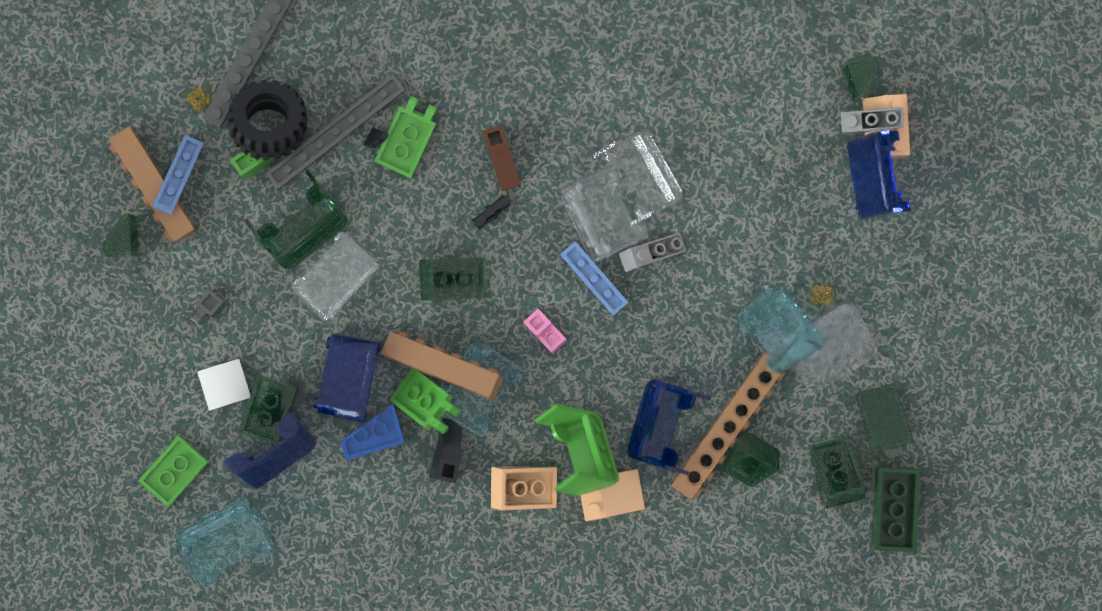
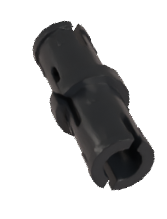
[472,195,511,230]

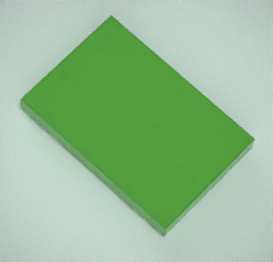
[138,435,210,508]

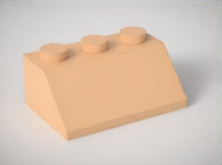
[863,94,910,159]

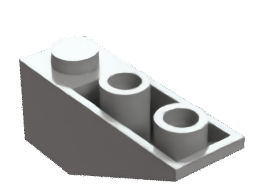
[841,107,904,135]
[619,232,686,272]

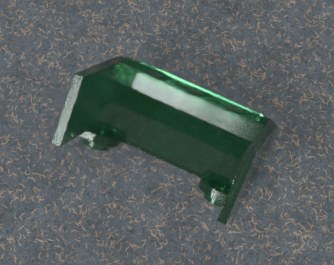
[244,170,347,269]

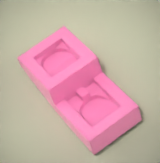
[523,309,567,354]

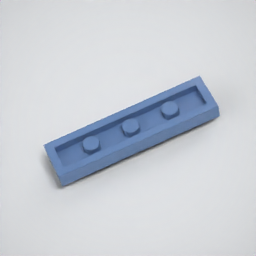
[152,135,204,215]
[560,241,629,316]

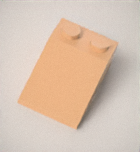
[491,466,557,510]
[581,469,645,521]

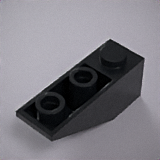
[429,418,462,483]

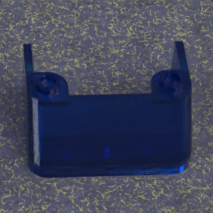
[627,380,711,475]

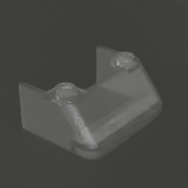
[592,130,683,227]

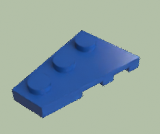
[341,404,405,460]

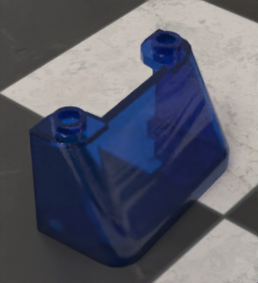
[847,130,911,219]
[314,333,382,423]
[223,412,316,488]

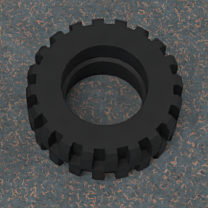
[228,79,307,161]

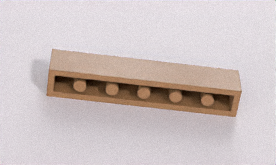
[109,126,197,243]
[380,331,503,401]

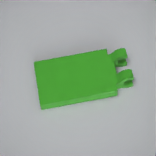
[374,96,438,178]
[389,369,461,434]

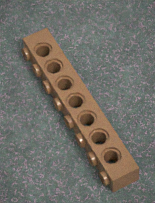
[670,352,786,499]

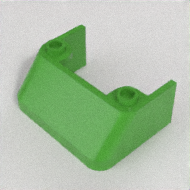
[535,404,619,496]

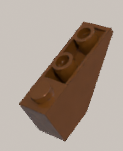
[482,125,521,191]

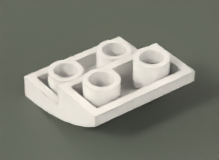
[197,359,251,411]

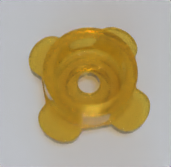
[186,87,211,111]
[811,285,832,305]

